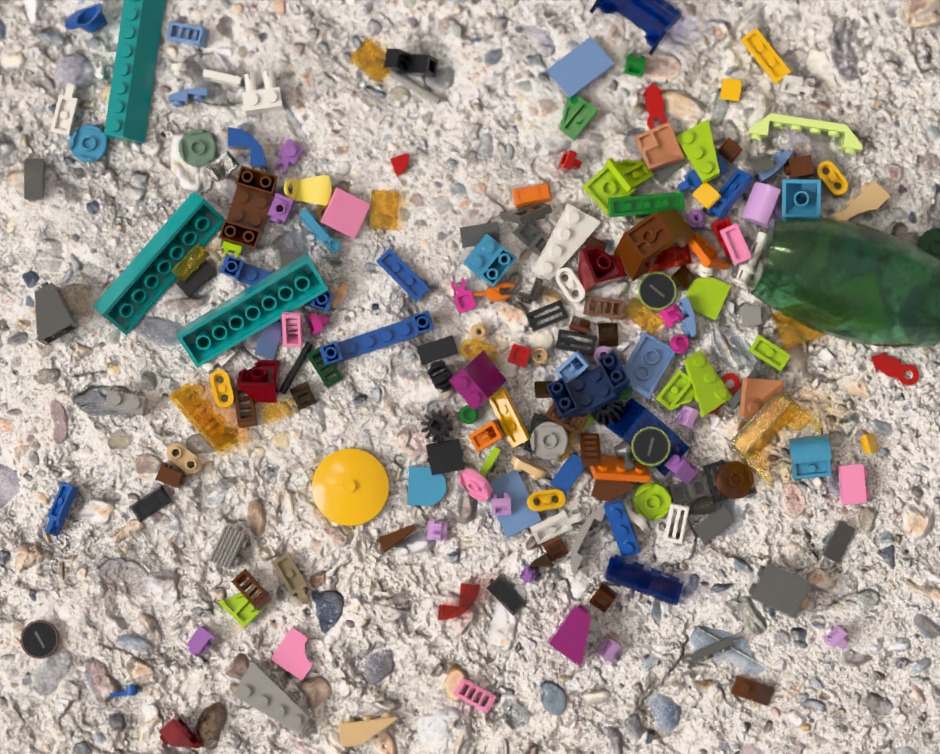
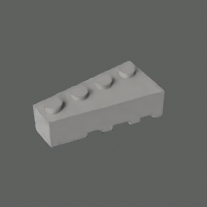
[233,661,311,734]

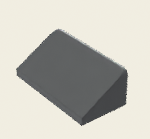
[460,222,500,248]
[821,520,855,564]

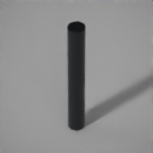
[279,341,313,395]

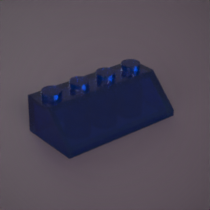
[602,554,684,606]

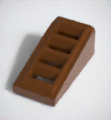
[583,296,624,321]
[233,387,258,428]
[544,401,588,436]
[580,433,601,466]
[378,524,416,552]
[231,569,272,611]

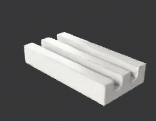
[203,69,243,88]
[663,502,690,544]

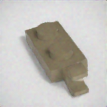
[272,552,311,604]

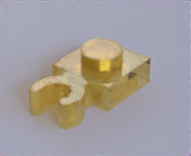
[259,400,295,424]

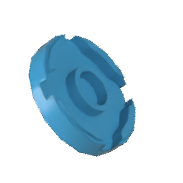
[70,125,108,163]

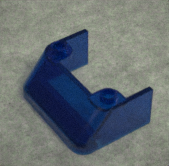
[589,0,682,55]

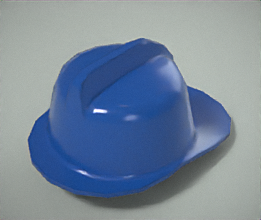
[65,3,108,33]

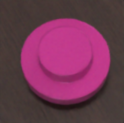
[670,335,689,354]

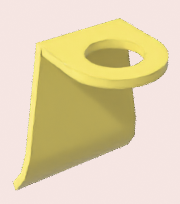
[284,175,332,206]

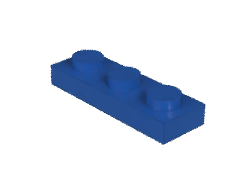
[376,248,430,303]
[603,499,641,557]

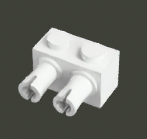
[242,70,284,116]

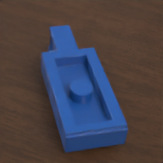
[677,154,730,192]
[45,481,79,536]

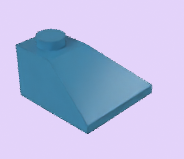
[782,178,821,218]

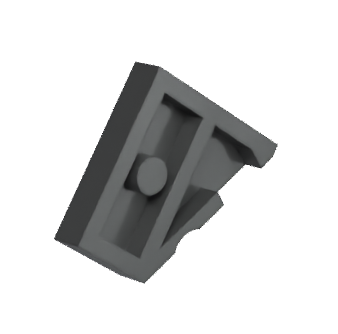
[500,202,552,226]

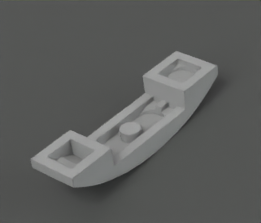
[570,505,605,574]

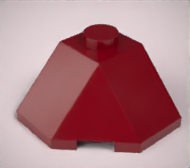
[578,245,627,292]
[237,360,280,403]
[158,715,203,749]

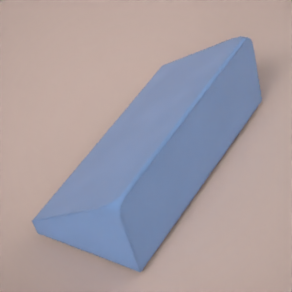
[254,321,282,360]

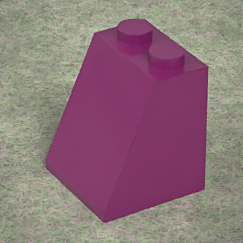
[449,350,507,411]
[547,604,591,666]

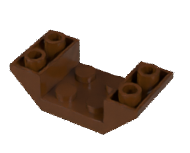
[219,165,278,249]
[614,209,696,281]

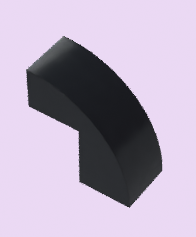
[384,49,438,78]

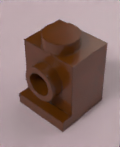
[155,462,187,488]

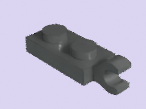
[728,361,769,408]
[682,636,734,669]

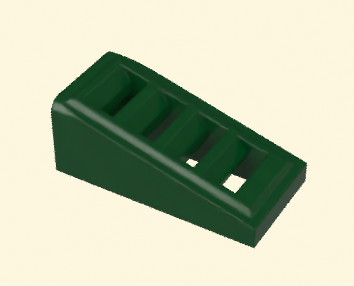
[307,345,344,388]

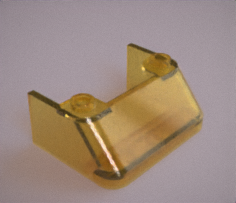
[731,392,824,488]

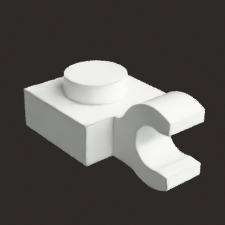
[780,75,815,95]
[202,348,235,373]

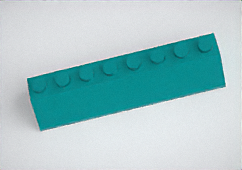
[104,0,166,144]
[93,191,226,335]
[177,252,329,368]

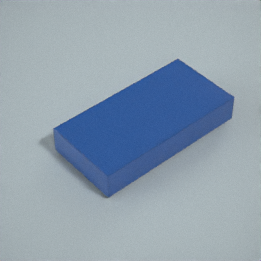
[550,452,586,495]

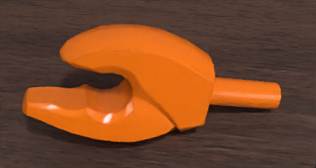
[473,282,515,302]

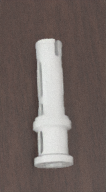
[732,232,769,289]

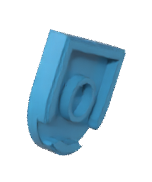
[407,466,447,506]

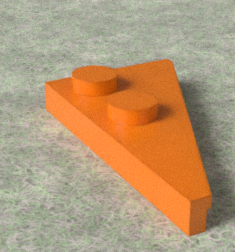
[686,222,732,270]

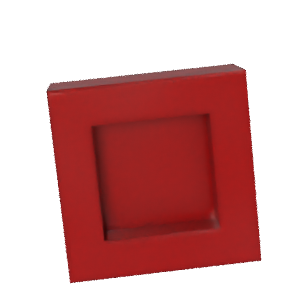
[558,150,582,171]
[507,343,532,368]

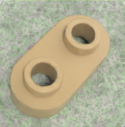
[167,443,202,475]
[510,454,548,481]

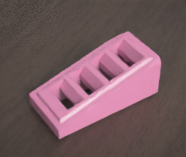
[282,312,303,347]
[453,677,497,713]

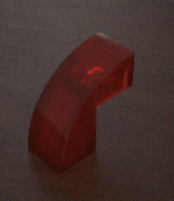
[643,245,692,275]
[438,583,480,620]

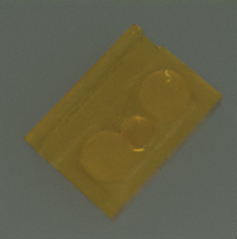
[349,38,390,84]
[369,190,399,230]

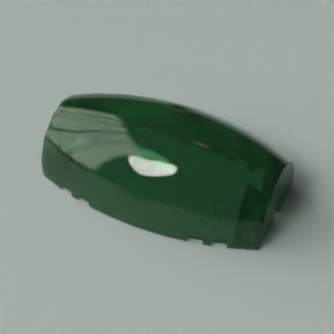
[751,216,940,348]

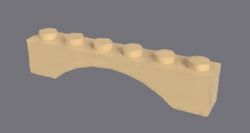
[797,180,890,280]

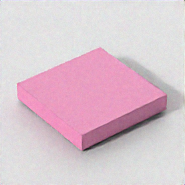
[320,188,370,239]

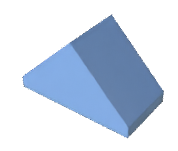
[554,350,590,383]

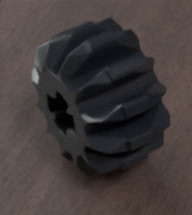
[427,360,454,393]
[592,398,624,427]
[421,410,453,442]

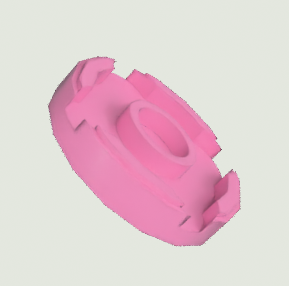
[458,469,493,501]

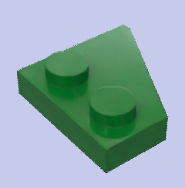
[559,95,598,141]

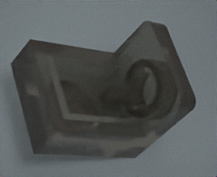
[205,151,240,182]
[518,277,545,305]

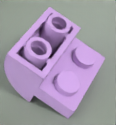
[741,182,785,233]

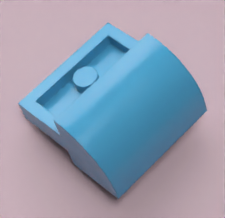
[462,234,517,287]
[788,435,832,480]

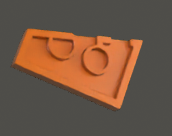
[589,454,651,483]

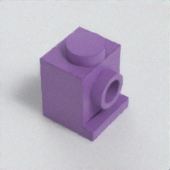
[267,193,295,224]
[665,454,700,485]
[186,626,217,657]

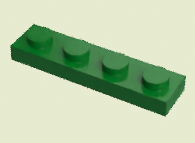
[608,191,685,217]

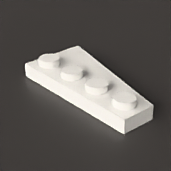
[532,204,601,281]

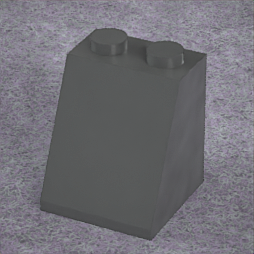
[35,282,79,345]
[748,563,812,619]

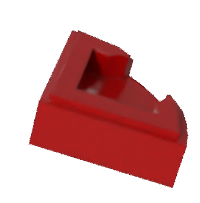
[390,152,409,177]

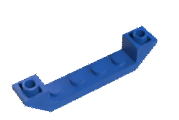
[220,255,334,312]
[319,311,435,365]

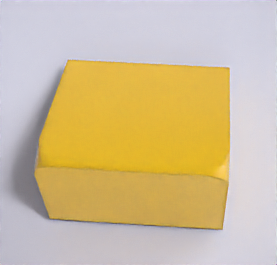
[720,78,742,102]
[692,183,722,209]
[860,433,878,455]

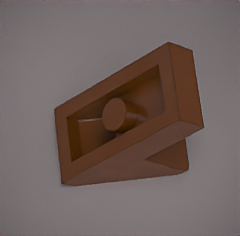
[731,675,774,706]

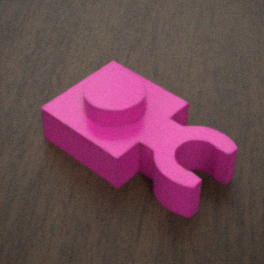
[451,278,477,314]

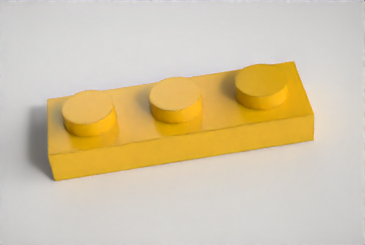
[740,28,791,85]
[488,388,530,448]

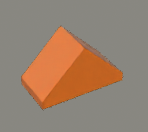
[468,420,504,452]

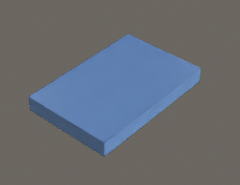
[546,36,615,100]
[623,332,676,400]
[489,470,542,538]

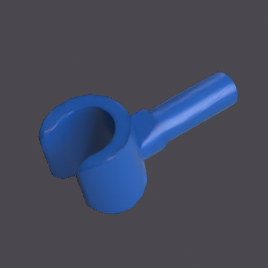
[110,685,138,698]

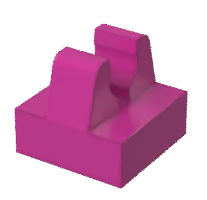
[659,303,685,329]
[305,312,329,336]

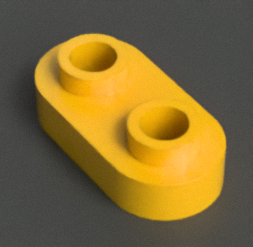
[816,161,848,196]
[210,370,235,408]
[527,489,566,512]

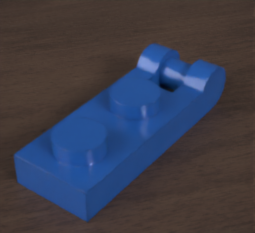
[707,169,754,220]

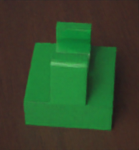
[624,53,646,77]

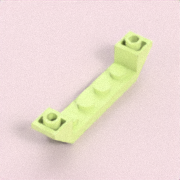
[747,113,863,155]

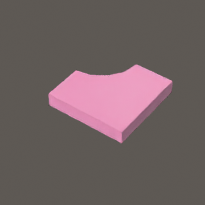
[270,627,313,681]

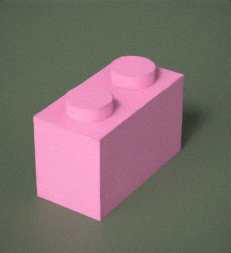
[838,464,870,505]

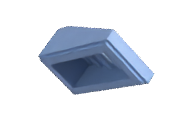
[166,21,209,48]

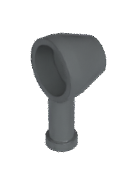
[615,439,634,470]

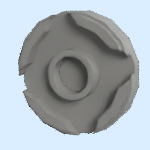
[530,422,569,461]

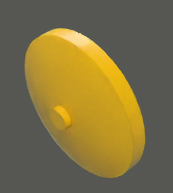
[312,449,389,526]

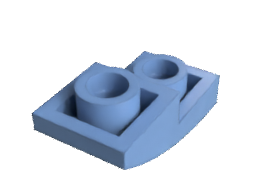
[168,88,209,107]
[758,149,792,183]
[678,296,696,339]

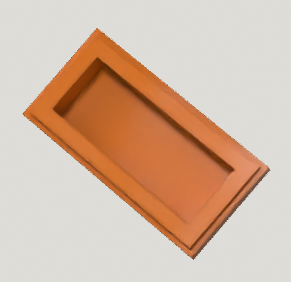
[512,182,553,208]

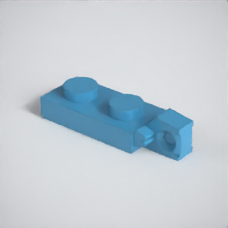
[299,208,342,255]

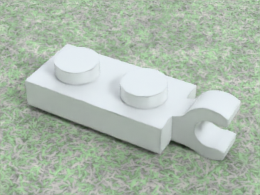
[50,83,79,137]
[530,506,583,545]

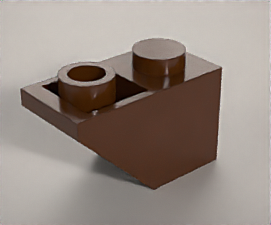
[590,479,635,502]

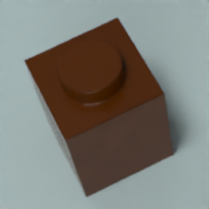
[784,155,814,179]

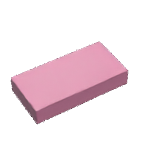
[720,223,753,266]

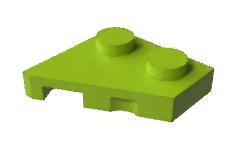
[605,158,654,192]
[654,369,695,411]
[219,589,272,629]

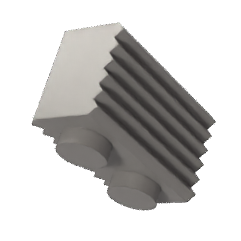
[105,389,149,416]
[209,525,249,570]

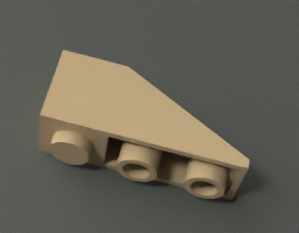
[339,713,398,747]

